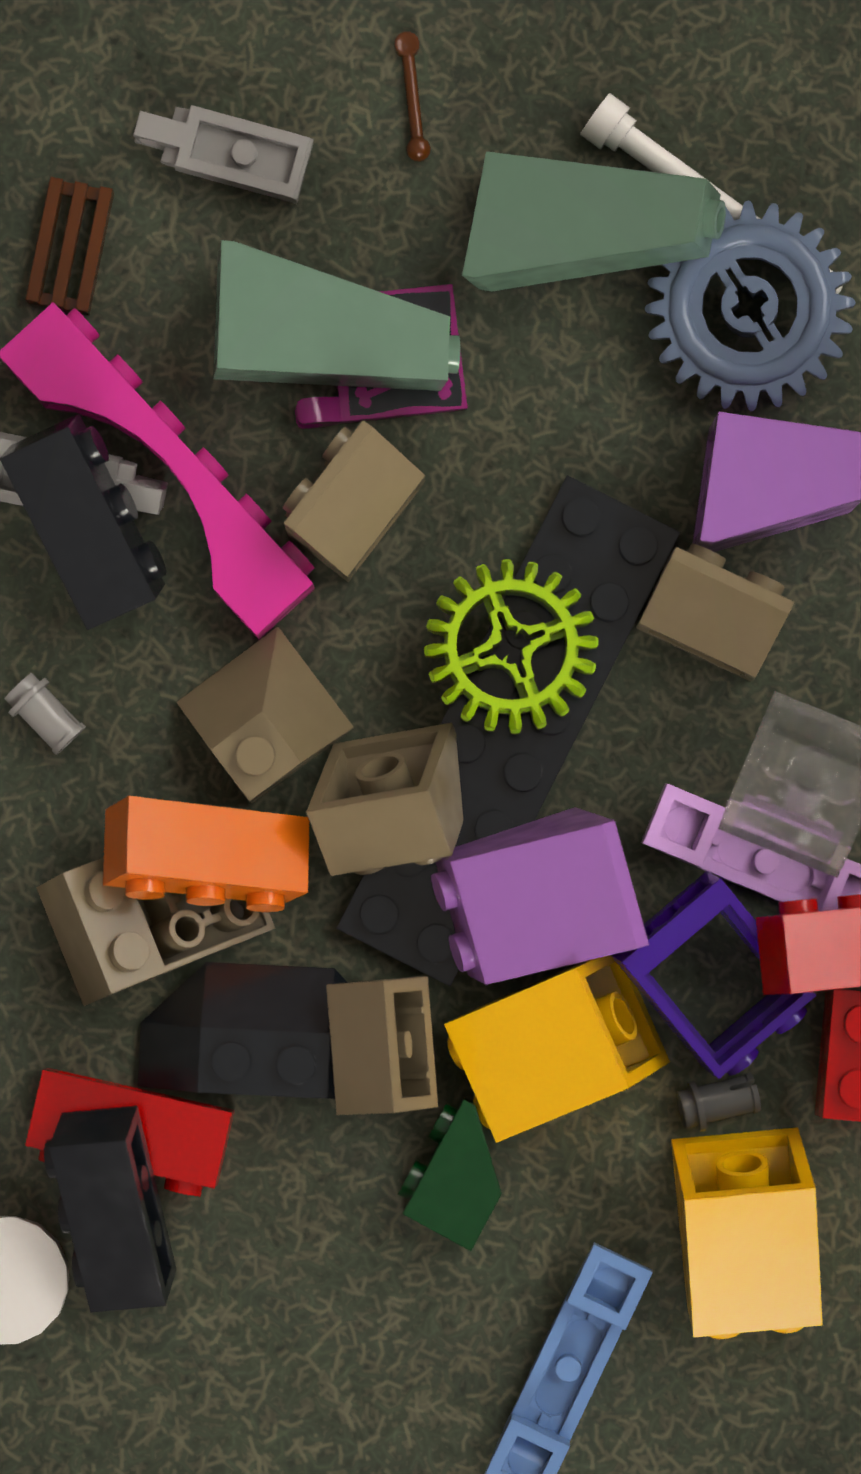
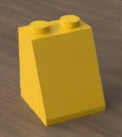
[444,955,670,1143]
[671,1127,823,1339]

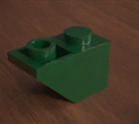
[398,1097,502,1251]

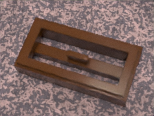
[26,176,114,315]

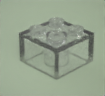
[718,691,861,878]

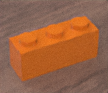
[103,796,309,912]

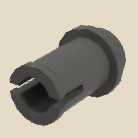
[676,1072,761,1132]

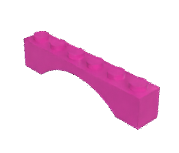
[0,302,315,640]

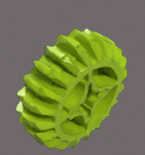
[424,559,599,734]

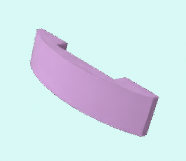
[641,783,861,911]

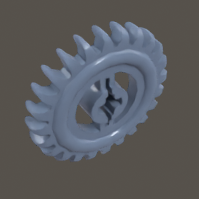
[645,201,856,412]

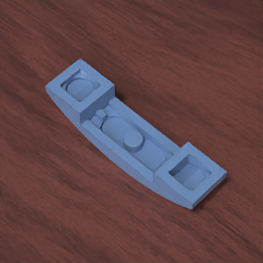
[484,1242,653,1474]

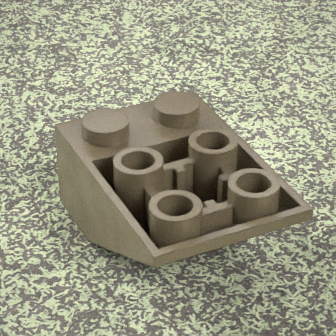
[36,858,275,1006]

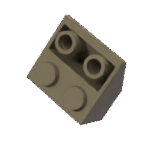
[282,420,425,583]
[636,543,794,681]
[326,976,438,1115]

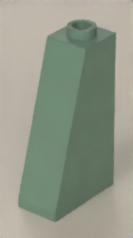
[462,151,726,292]
[213,240,460,391]

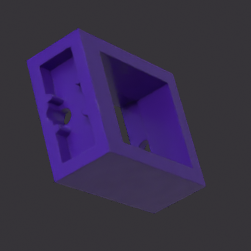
[611,871,817,1079]

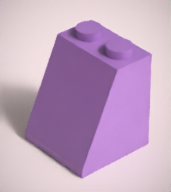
[692,412,861,552]
[431,807,649,985]

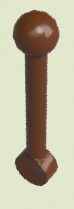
[395,32,431,162]

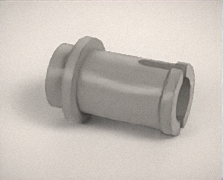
[4,673,86,755]

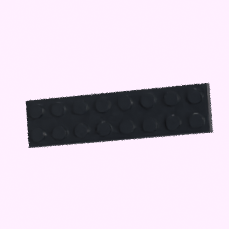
[336,475,680,986]

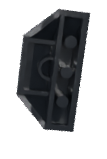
[137,962,348,1099]

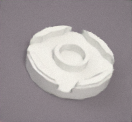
[0,1216,69,1344]

